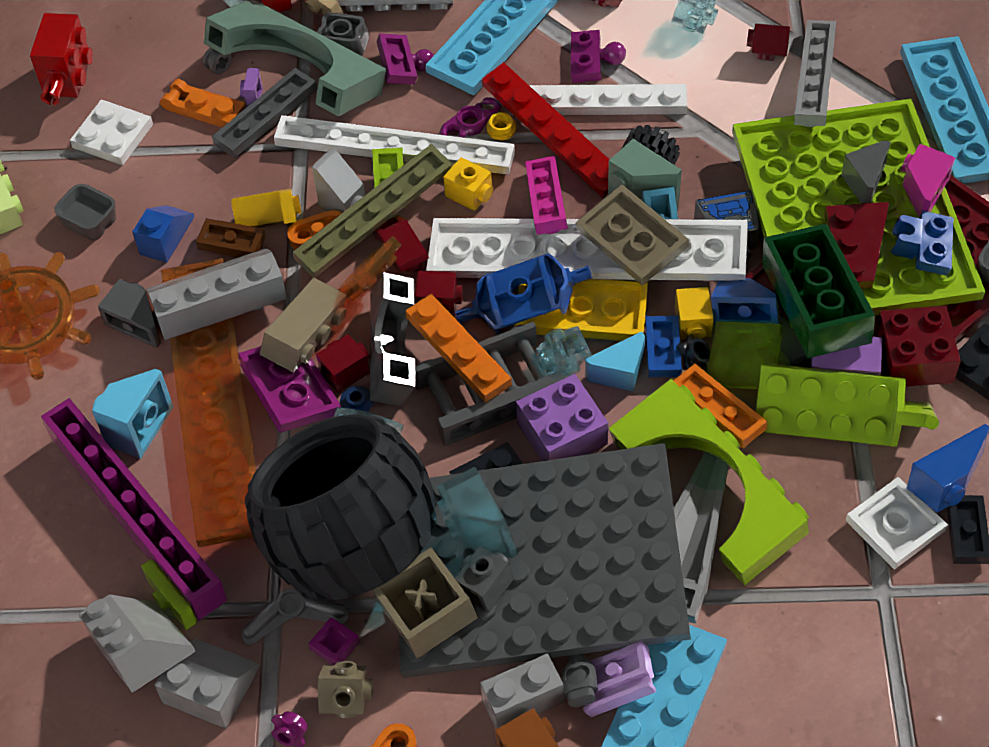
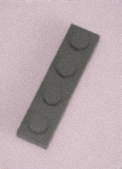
[212,68,317,158]

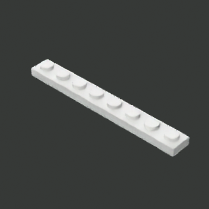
[274,115,515,175]

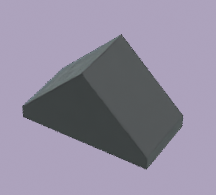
[841,140,891,204]

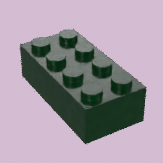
[762,223,875,358]

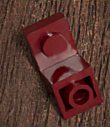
[373,215,429,272]

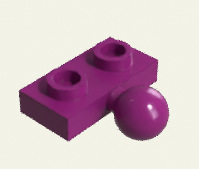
[571,30,626,83]
[376,33,434,85]

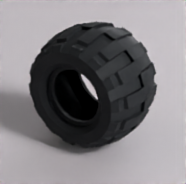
[245,414,437,600]

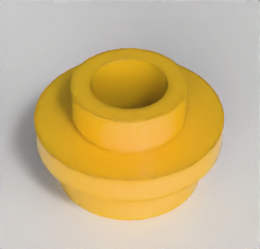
[486,112,516,141]

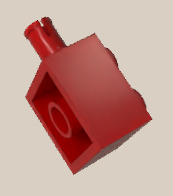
[30,13,93,105]

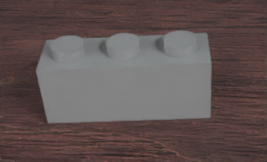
[78,595,196,693]

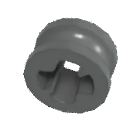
[203,47,232,75]

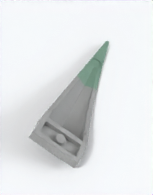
[674,394,739,624]

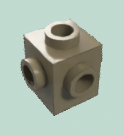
[318,661,373,718]

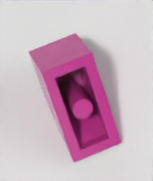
[901,144,956,217]

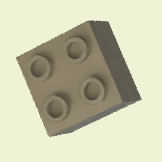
[372,547,478,659]

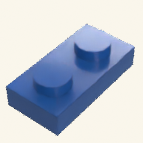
[645,316,682,378]

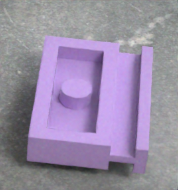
[583,641,656,717]

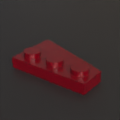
[824,202,889,289]

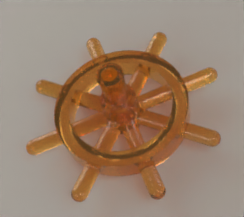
[0,252,100,380]

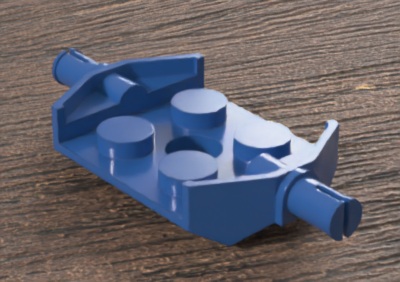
[455,253,593,335]

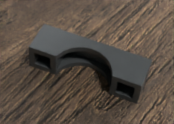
[370,272,415,407]

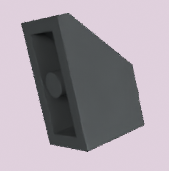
[98,279,161,348]

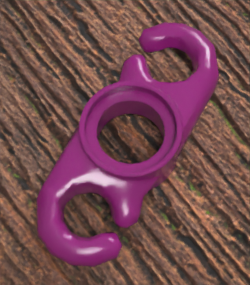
[439,97,502,138]

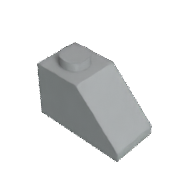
[312,148,365,213]

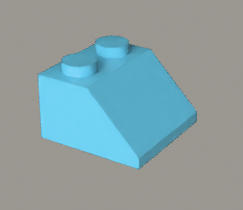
[92,369,174,459]

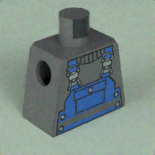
[694,190,759,261]

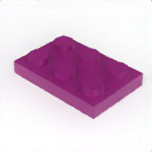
[238,346,341,433]

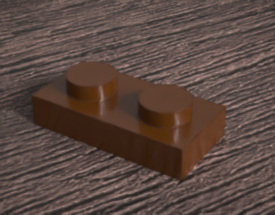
[196,218,266,257]

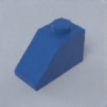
[132,205,195,263]
[711,278,780,327]

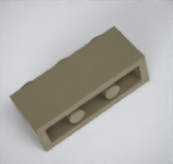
[260,277,347,373]

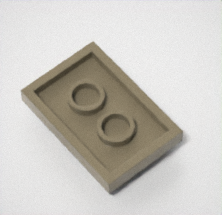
[576,185,689,286]

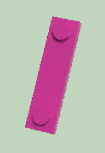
[525,156,568,235]

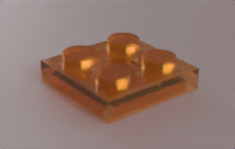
[337,236,401,300]

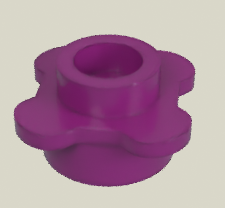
[271,711,308,747]

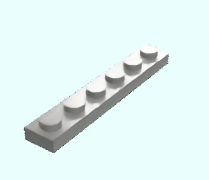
[794,20,836,127]

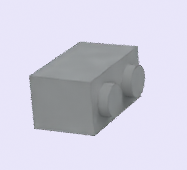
[480,653,564,729]

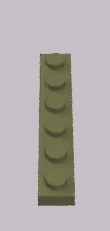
[293,143,452,278]

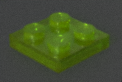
[707,321,783,389]

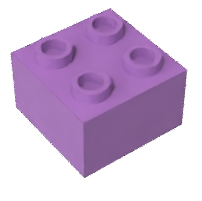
[516,374,609,461]

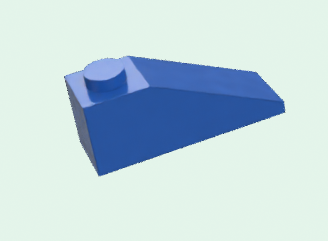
[907,424,989,513]

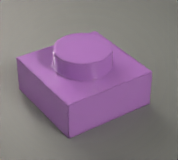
[240,68,263,107]

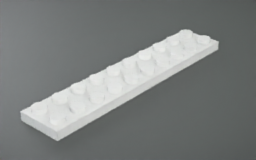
[426,218,748,281]

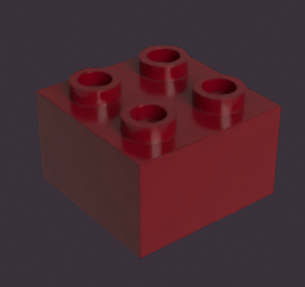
[874,306,961,387]

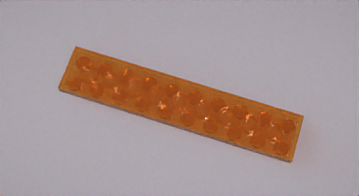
[161,258,257,548]

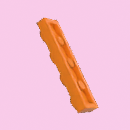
[405,294,512,403]

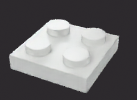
[70,99,153,166]
[846,477,948,570]

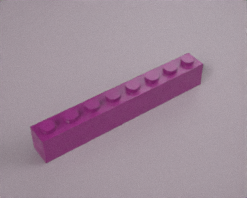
[41,398,228,621]

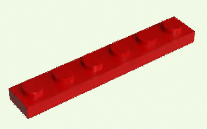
[482,62,610,198]

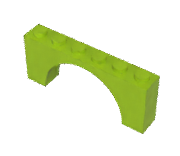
[609,379,809,586]

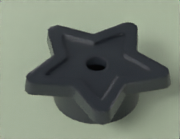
[676,334,711,373]

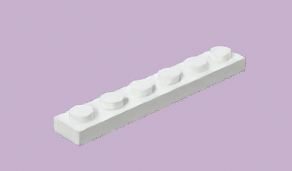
[509,84,687,116]

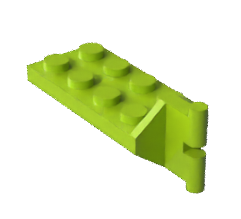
[756,363,939,447]

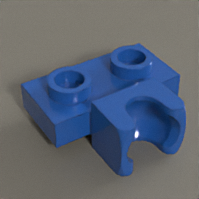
[891,211,954,276]

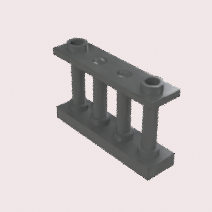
[415,322,564,446]

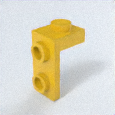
[231,188,302,226]

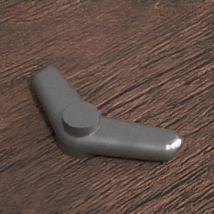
[242,589,348,645]

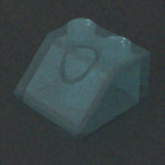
[436,467,518,558]

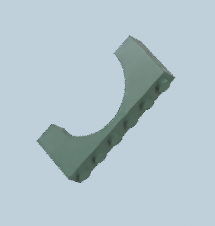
[203,0,386,117]

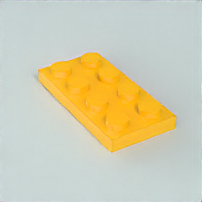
[514,279,648,341]

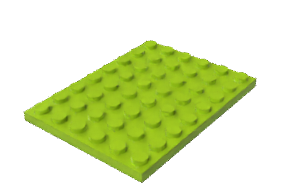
[732,99,985,328]

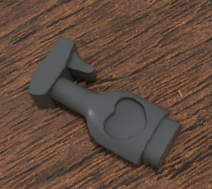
[562,654,598,707]

